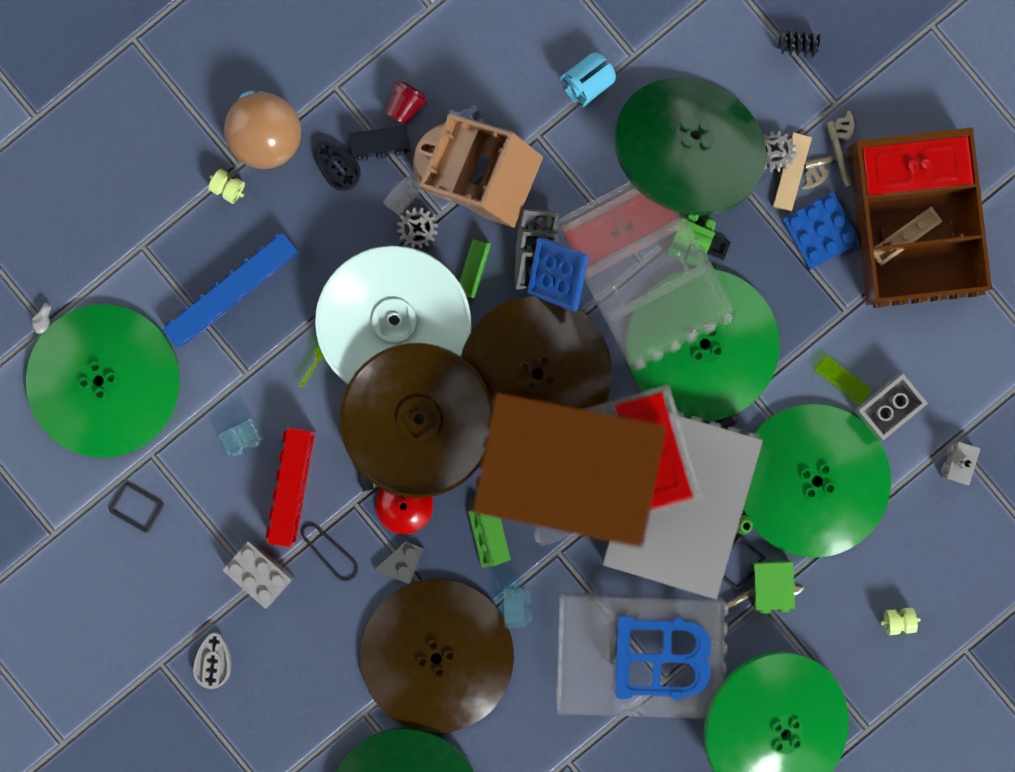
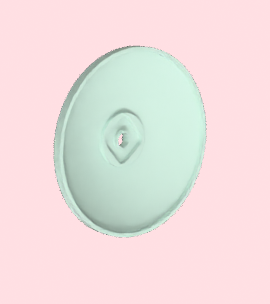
[316,246,471,384]

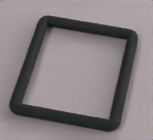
[109,482,164,533]
[723,536,766,590]

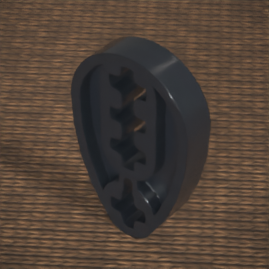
[316,141,361,191]

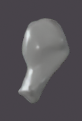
[32,303,51,335]

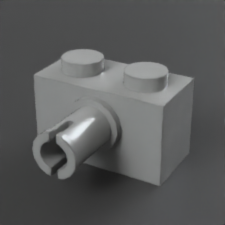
[941,441,981,485]

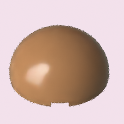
[224,92,301,169]

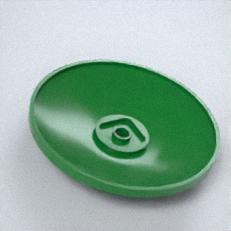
[626,268,780,421]
[26,305,180,458]
[743,404,891,558]
[704,652,849,772]

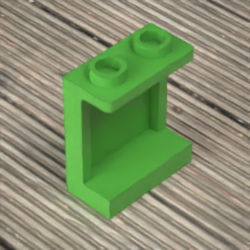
[751,560,795,613]

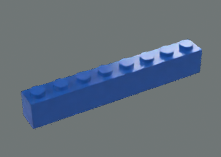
[163,233,300,348]

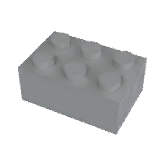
[853,374,928,440]
[222,540,295,609]

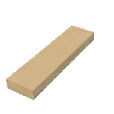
[772,133,812,212]
[874,206,943,266]

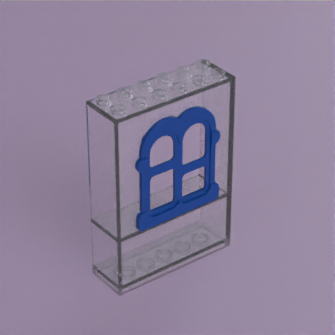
[556,592,728,718]

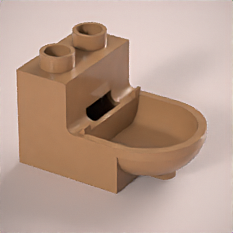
[413,114,543,228]

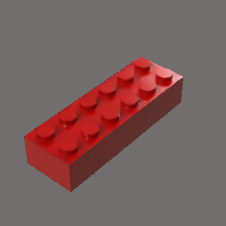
[265,428,316,548]

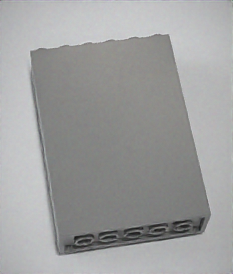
[603,410,763,600]

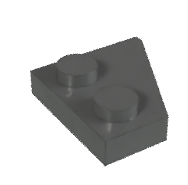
[375,541,424,584]

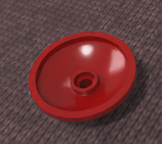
[376,488,433,534]

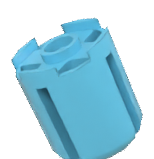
[560,52,616,107]

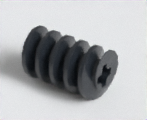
[778,29,820,58]

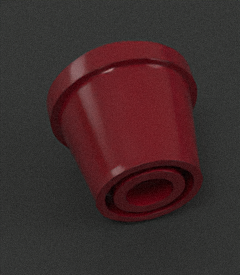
[385,80,428,125]

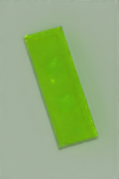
[814,355,872,405]

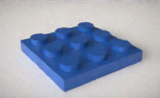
[782,192,861,270]
[527,237,589,311]

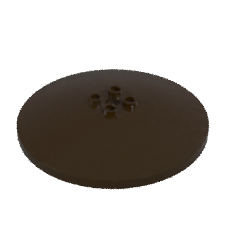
[461,296,612,413]
[340,343,493,498]
[360,578,514,733]

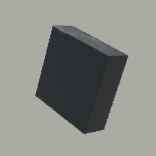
[707,236,731,260]

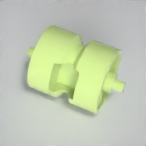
[208,169,245,204]
[881,608,920,635]

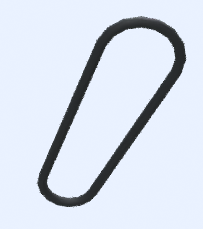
[301,524,358,582]

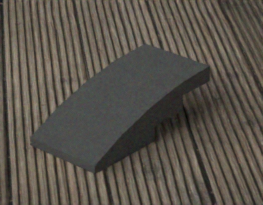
[515,208,559,290]

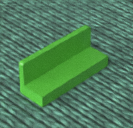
[460,239,491,300]
[469,510,510,567]

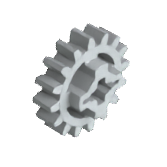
[763,131,796,172]
[397,208,438,250]

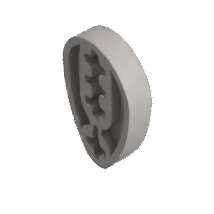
[193,632,231,689]

